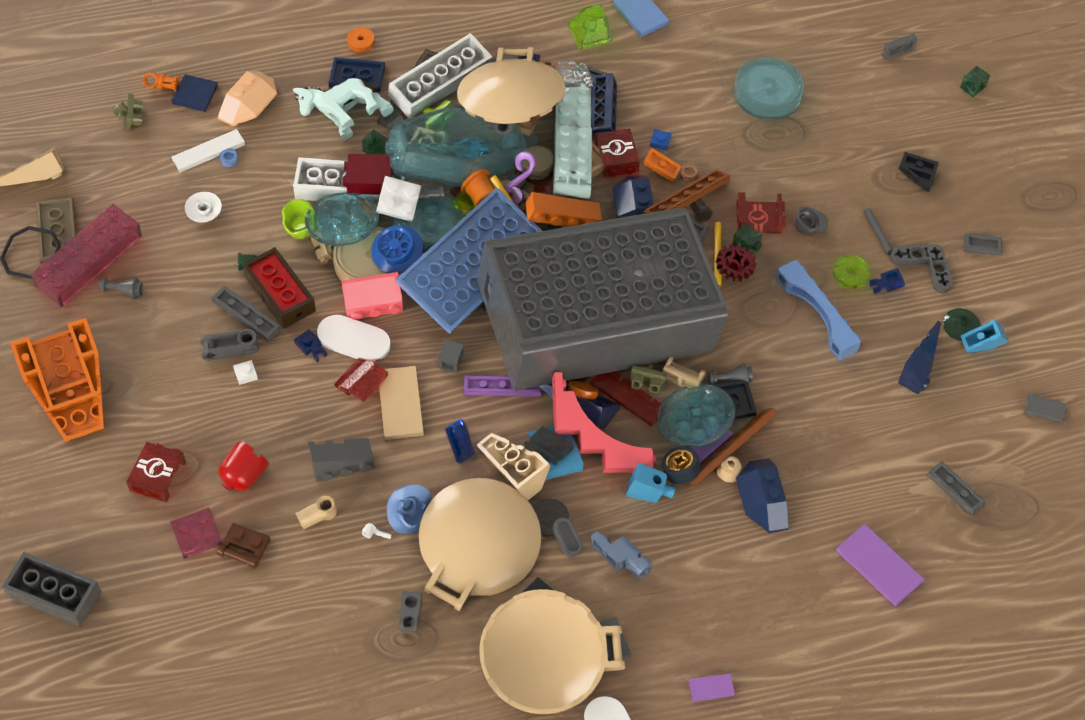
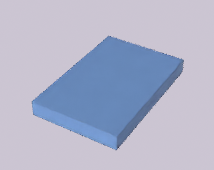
[613,0,669,37]

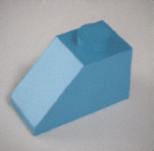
[961,319,1009,353]

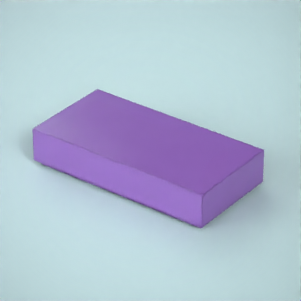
[688,674,735,702]

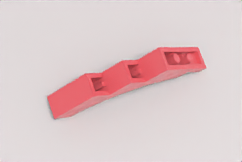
[552,372,656,473]

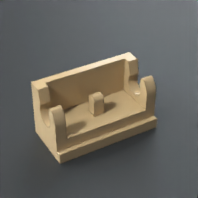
[663,357,706,393]

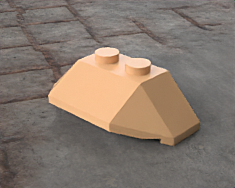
[218,71,277,126]

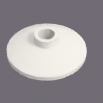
[185,192,222,222]

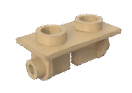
[311,225,334,264]

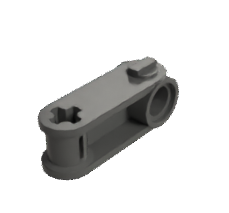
[200,329,259,361]

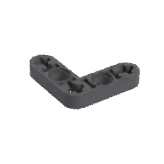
[890,245,952,294]

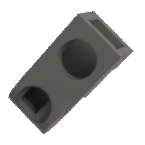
[400,591,422,632]

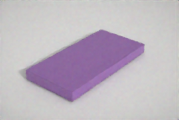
[836,524,925,607]

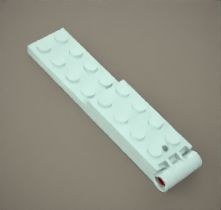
[553,82,592,199]

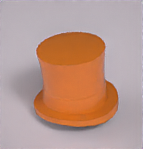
[460,169,495,207]

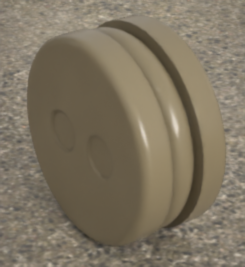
[521,146,554,180]

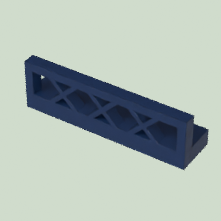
[591,73,617,139]

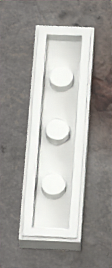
[172,129,245,173]

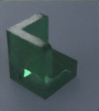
[362,130,390,154]

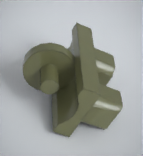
[113,94,143,130]
[629,364,667,394]

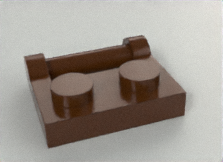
[217,523,271,569]

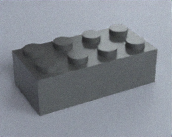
[2,552,102,627]

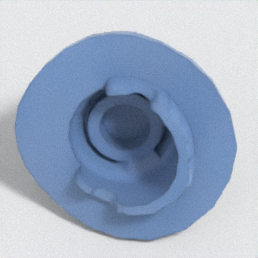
[387,484,432,534]

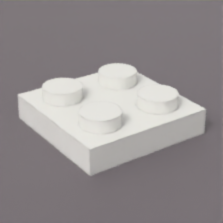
[376,176,421,222]

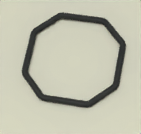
[0,226,61,279]

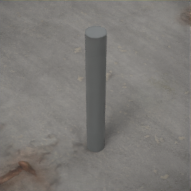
[864,208,893,255]

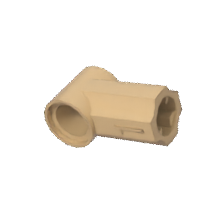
[295,496,337,530]

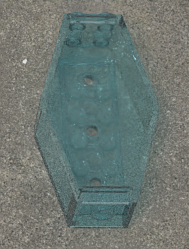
[385,107,527,187]

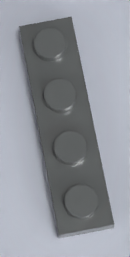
[212,286,281,342]

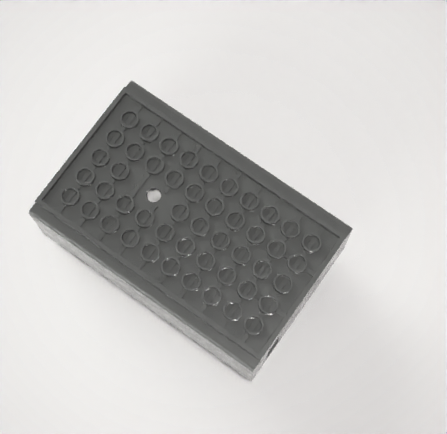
[477,207,728,391]

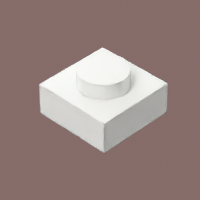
[233,360,258,385]

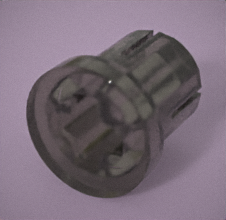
[690,198,713,223]

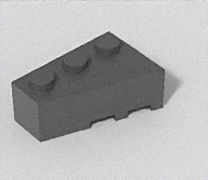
[308,438,375,481]

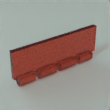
[590,371,666,426]

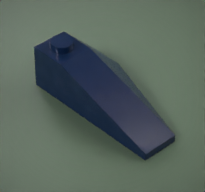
[898,321,941,394]
[539,384,621,429]

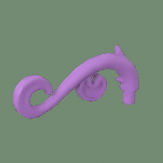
[504,151,537,205]

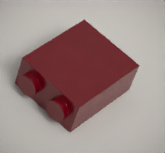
[343,154,393,195]

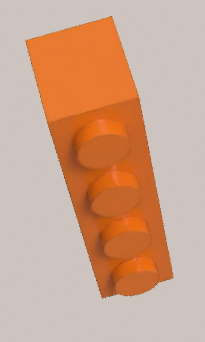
[526,192,602,227]

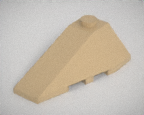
[0,147,65,187]
[476,433,550,500]

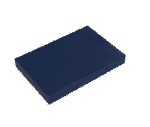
[328,57,386,92]

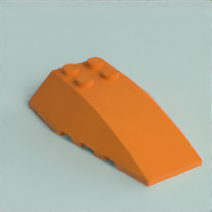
[10,318,104,442]

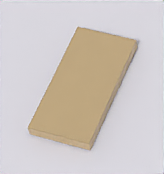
[377,366,424,440]

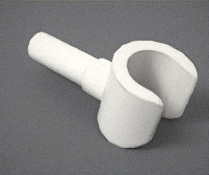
[362,523,392,539]

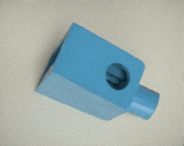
[625,463,676,503]

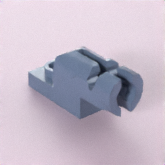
[590,531,653,579]

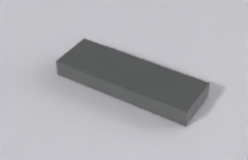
[927,461,986,516]

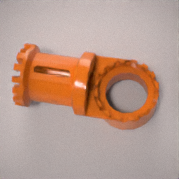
[142,72,180,92]

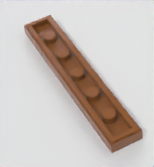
[643,169,730,214]
[686,408,777,485]

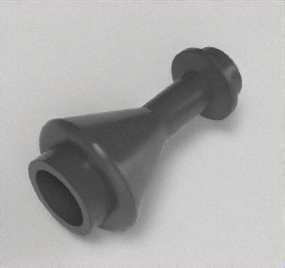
[99,277,143,300]
[709,363,753,385]

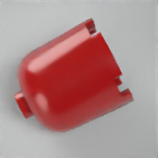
[218,441,269,492]

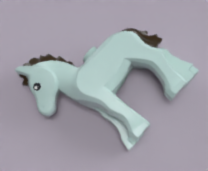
[293,78,394,141]

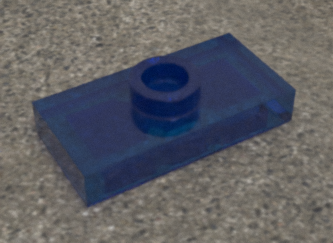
[445,419,475,463]

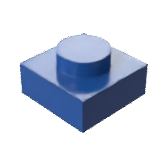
[650,129,672,151]

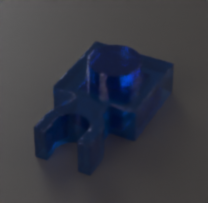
[869,268,905,294]
[294,329,327,362]

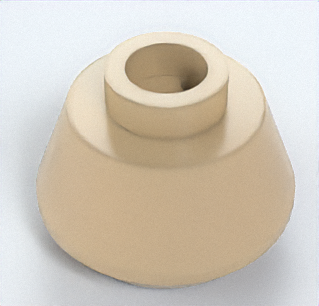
[716,456,743,482]

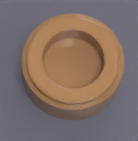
[680,164,698,182]

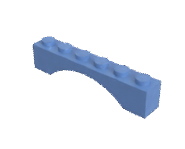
[775,260,861,361]

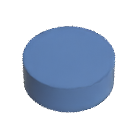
[220,149,239,167]

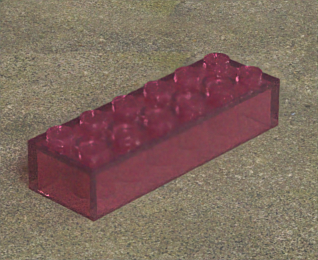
[31,204,142,307]

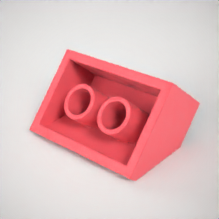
[341,272,403,320]

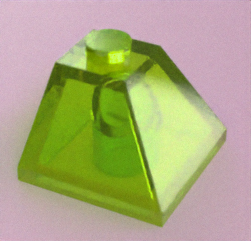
[568,4,612,50]

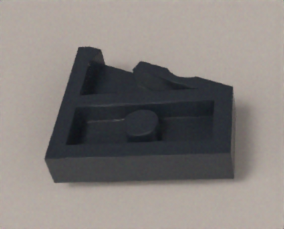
[899,152,939,192]

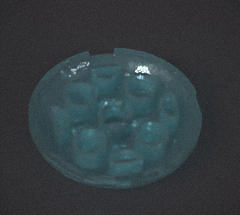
[305,192,379,247]
[657,384,735,448]

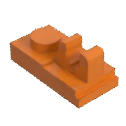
[643,148,682,182]

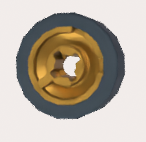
[661,447,701,484]

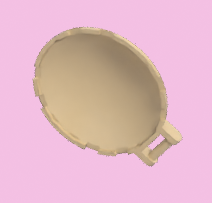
[457,47,565,124]
[419,478,541,611]
[480,589,625,714]

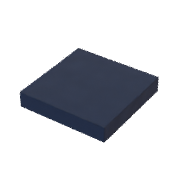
[172,74,218,112]

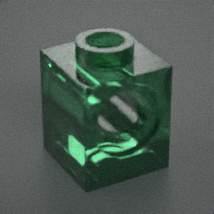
[960,66,990,97]
[732,223,763,255]

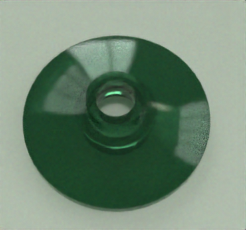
[943,308,981,341]

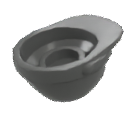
[795,206,828,234]

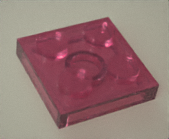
[170,508,222,559]

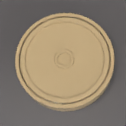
[333,226,402,281]

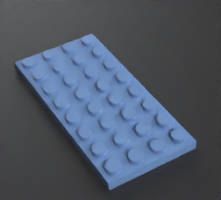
[395,188,542,334]

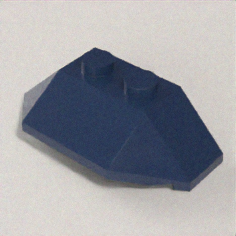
[612,175,653,218]
[736,458,789,533]

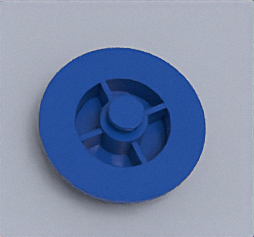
[372,225,423,274]

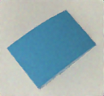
[528,426,583,480]

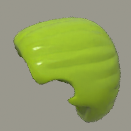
[282,199,317,239]

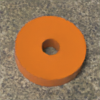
[347,27,375,53]
[567,381,599,400]

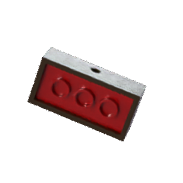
[243,247,316,329]

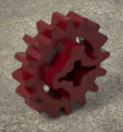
[716,244,757,282]

